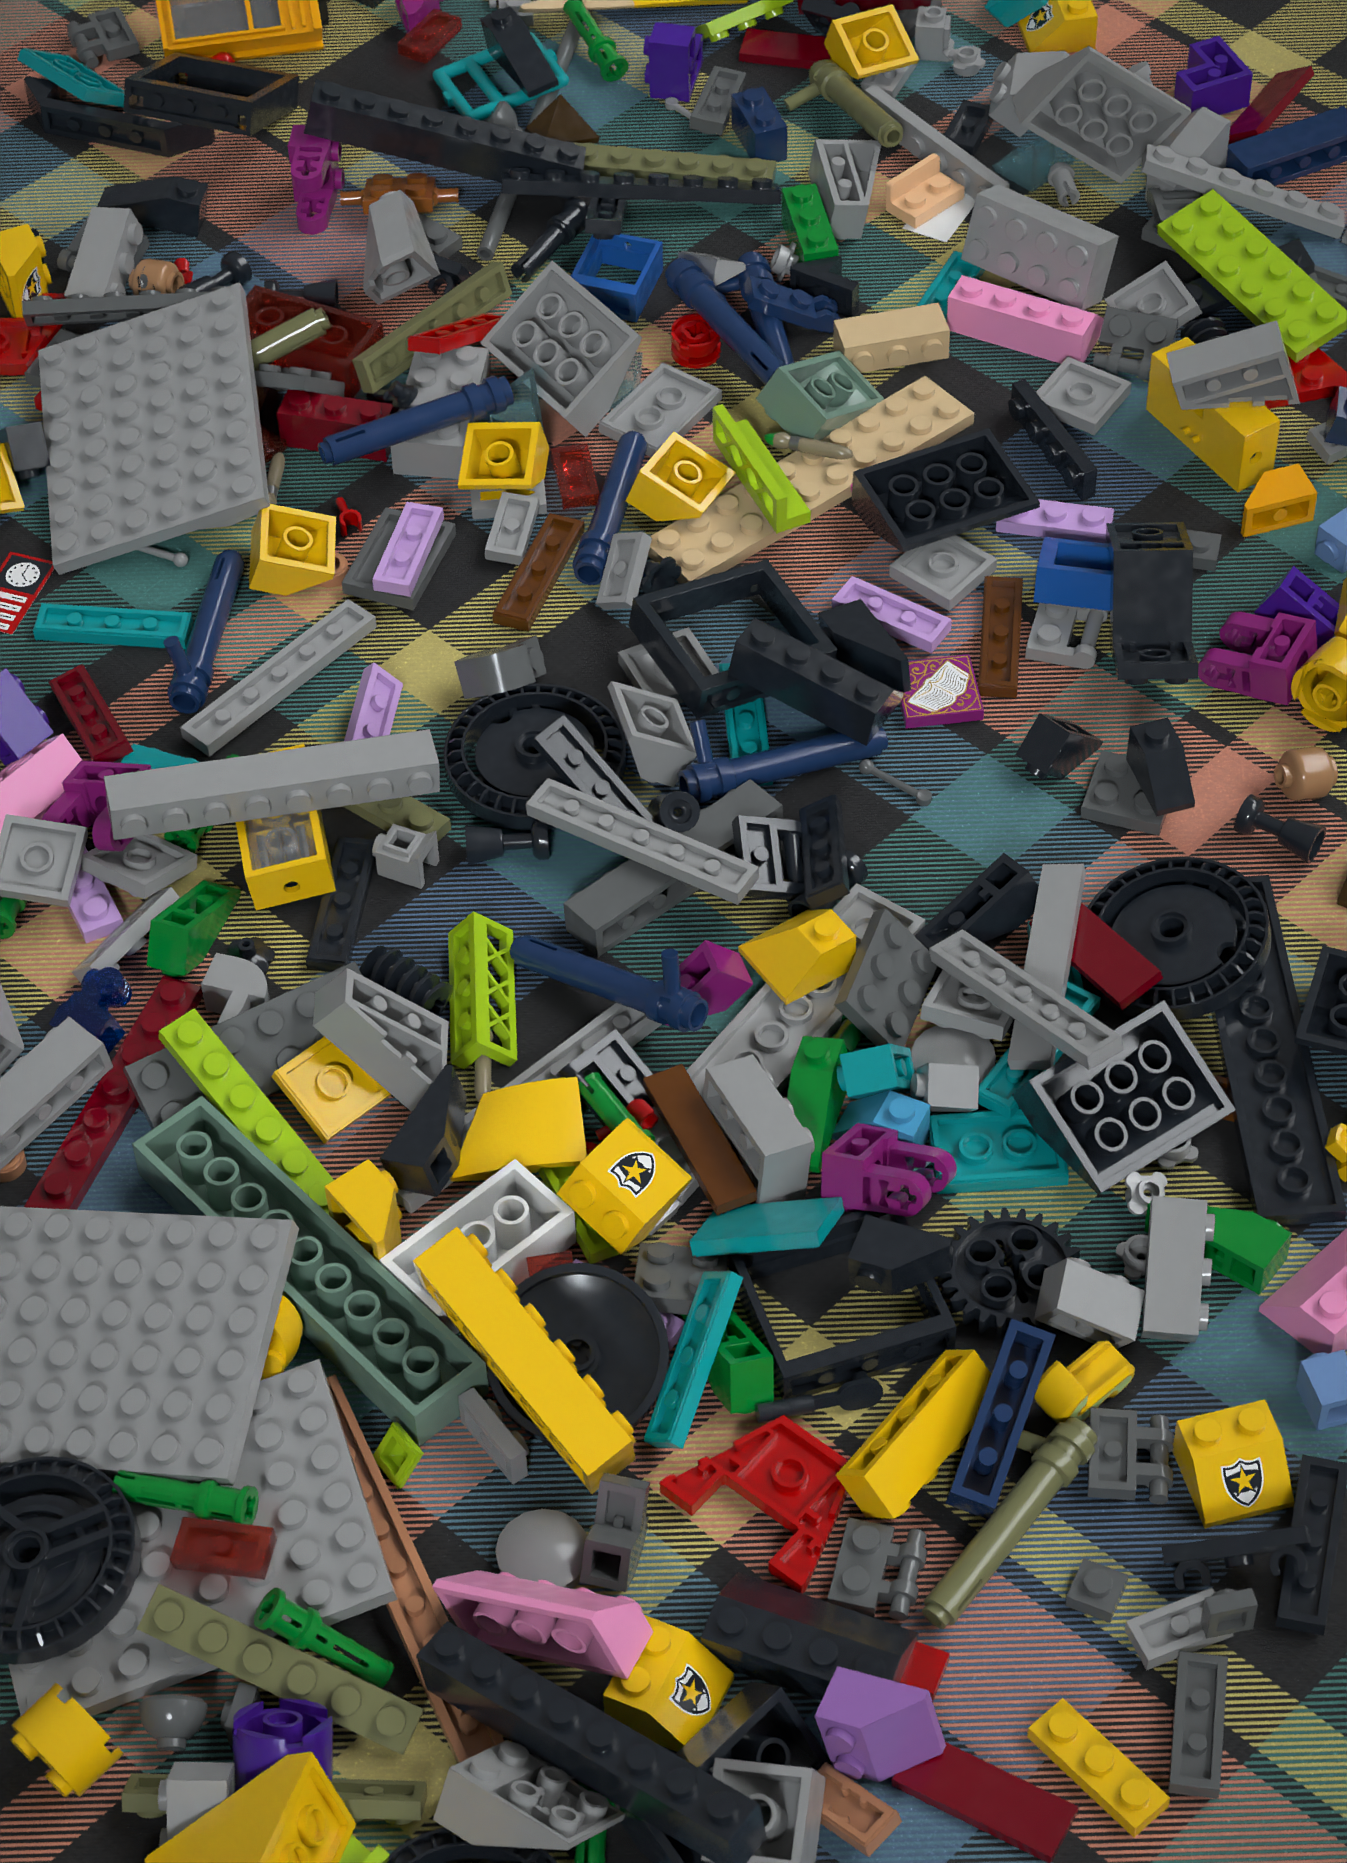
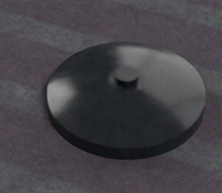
[486,1263,669,1444]

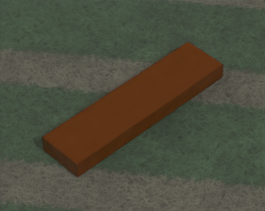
[492,513,585,632]
[978,576,1023,698]
[643,1064,757,1215]

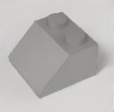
[988,51,1070,137]
[608,681,696,787]
[701,1758,826,1863]

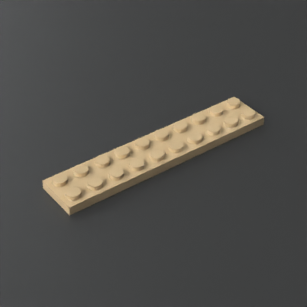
[648,376,974,584]

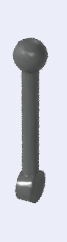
[859,759,932,806]

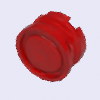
[670,314,721,369]

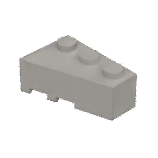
[808,139,881,240]
[1166,320,1300,410]
[313,968,449,1112]
[703,1054,815,1204]

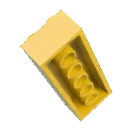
[413,1226,636,1494]

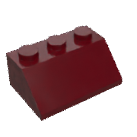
[277,390,398,462]

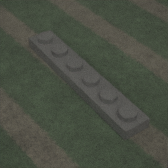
[22,286,227,326]

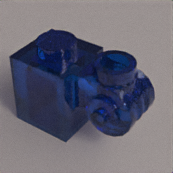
[49,967,132,1054]

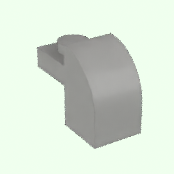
[201,953,270,1024]

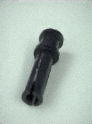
[511,198,589,282]

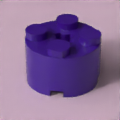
[233,1698,333,1791]

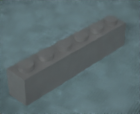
[563,779,783,958]

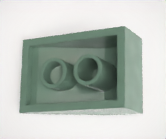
[756,350,884,441]

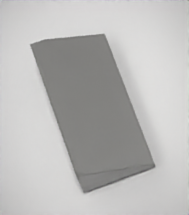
[678,251,746,286]

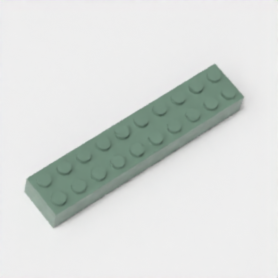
[132,1096,489,1447]

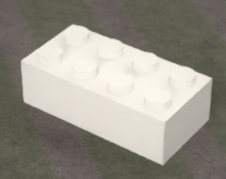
[379,1159,577,1334]

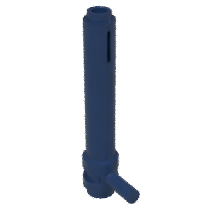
[715,252,794,365]
[665,258,786,385]
[318,375,514,466]
[572,431,647,585]
[163,549,245,714]
[678,719,888,804]
[510,935,709,1032]

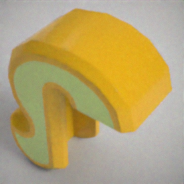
[1034,1341,1135,1424]

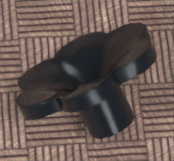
[640,556,682,593]
[225,937,275,975]

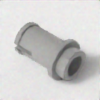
[1047,162,1080,207]

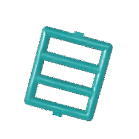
[432,32,569,121]

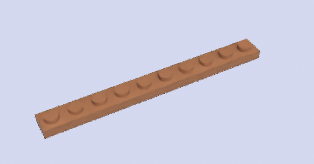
[327,1374,504,1764]

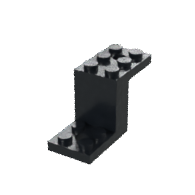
[1106,522,1199,685]

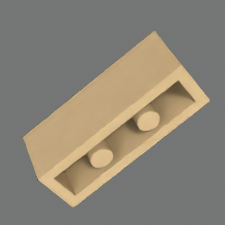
[833,303,950,373]

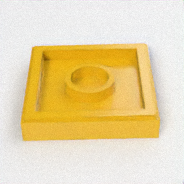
[271,1036,392,1144]

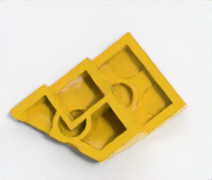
[450,1077,587,1182]

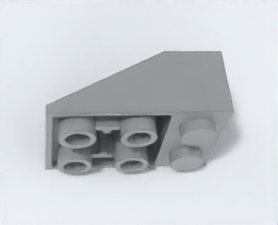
[433,1740,625,1850]

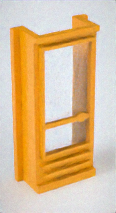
[156,0,324,61]

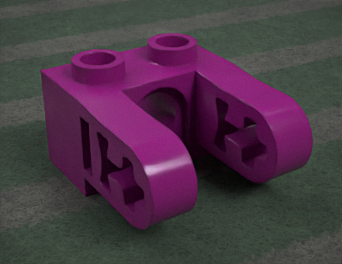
[288,125,345,235]
[1198,612,1317,705]
[42,761,152,852]
[821,1123,957,1217]

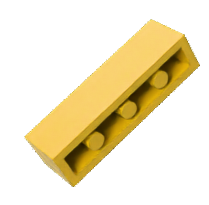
[836,1349,991,1519]

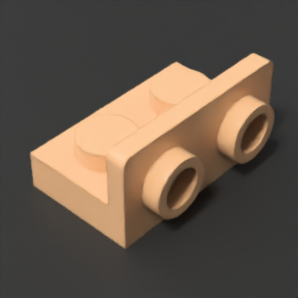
[886,153,965,229]

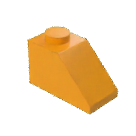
[1241,463,1318,537]

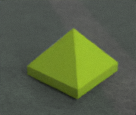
[373,1422,424,1489]

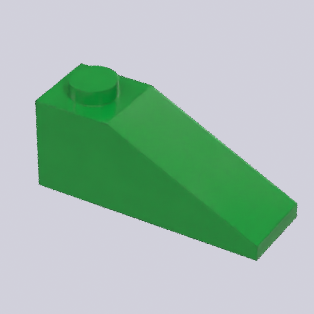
[147,880,241,977]
[787,1036,848,1173]
[1144,1201,1292,1295]
[680,1310,774,1414]

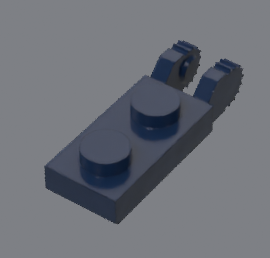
[744,275,840,334]

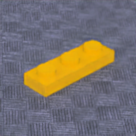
[1027,1698,1170,1837]

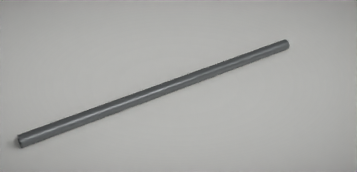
[476,10,591,261]

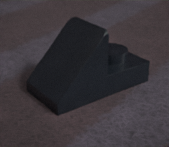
[790,256,859,318]

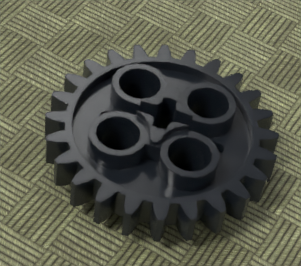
[938,1207,1080,1339]

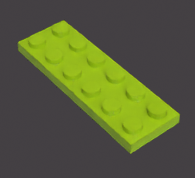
[1157,189,1347,362]

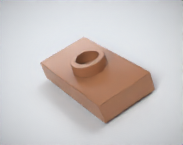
[817,1763,902,1857]

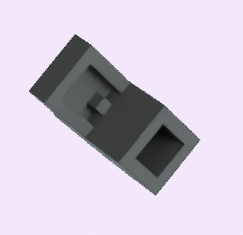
[454,636,547,699]
[580,1473,650,1592]

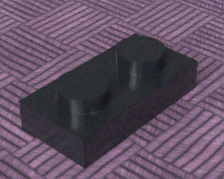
[944,100,994,157]

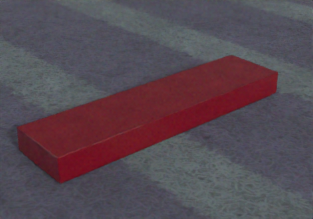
[48,664,133,762]

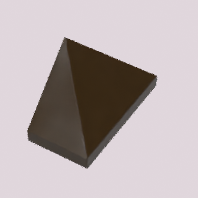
[525,94,600,144]

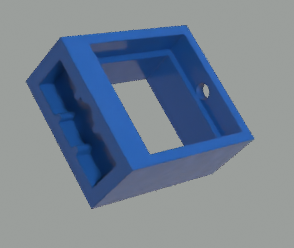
[571,234,663,323]
[1034,537,1111,611]

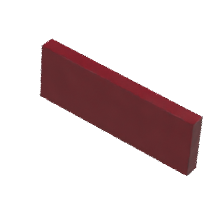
[739,28,832,69]
[1228,65,1315,145]
[1029,903,1163,1010]
[892,1742,1079,1863]

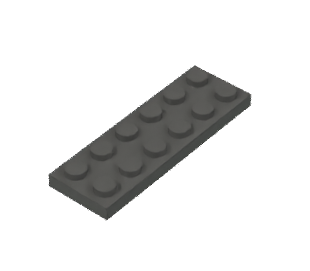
[123,961,362,1130]

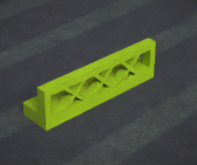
[712,404,811,534]
[448,911,517,1069]

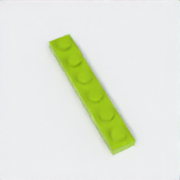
[159,1008,334,1215]

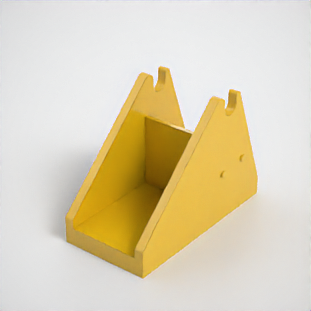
[144,1752,357,1863]

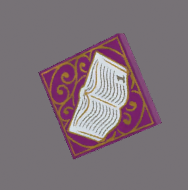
[896,654,984,729]

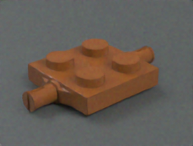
[340,173,459,214]

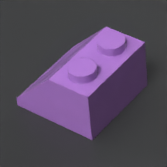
[815,1667,946,1782]

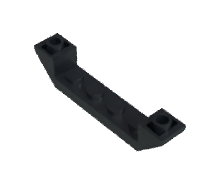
[24,76,216,158]

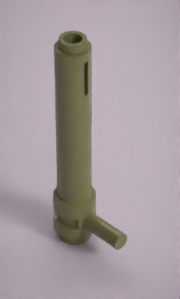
[784,59,903,148]
[251,308,331,371]
[922,1417,1098,1629]

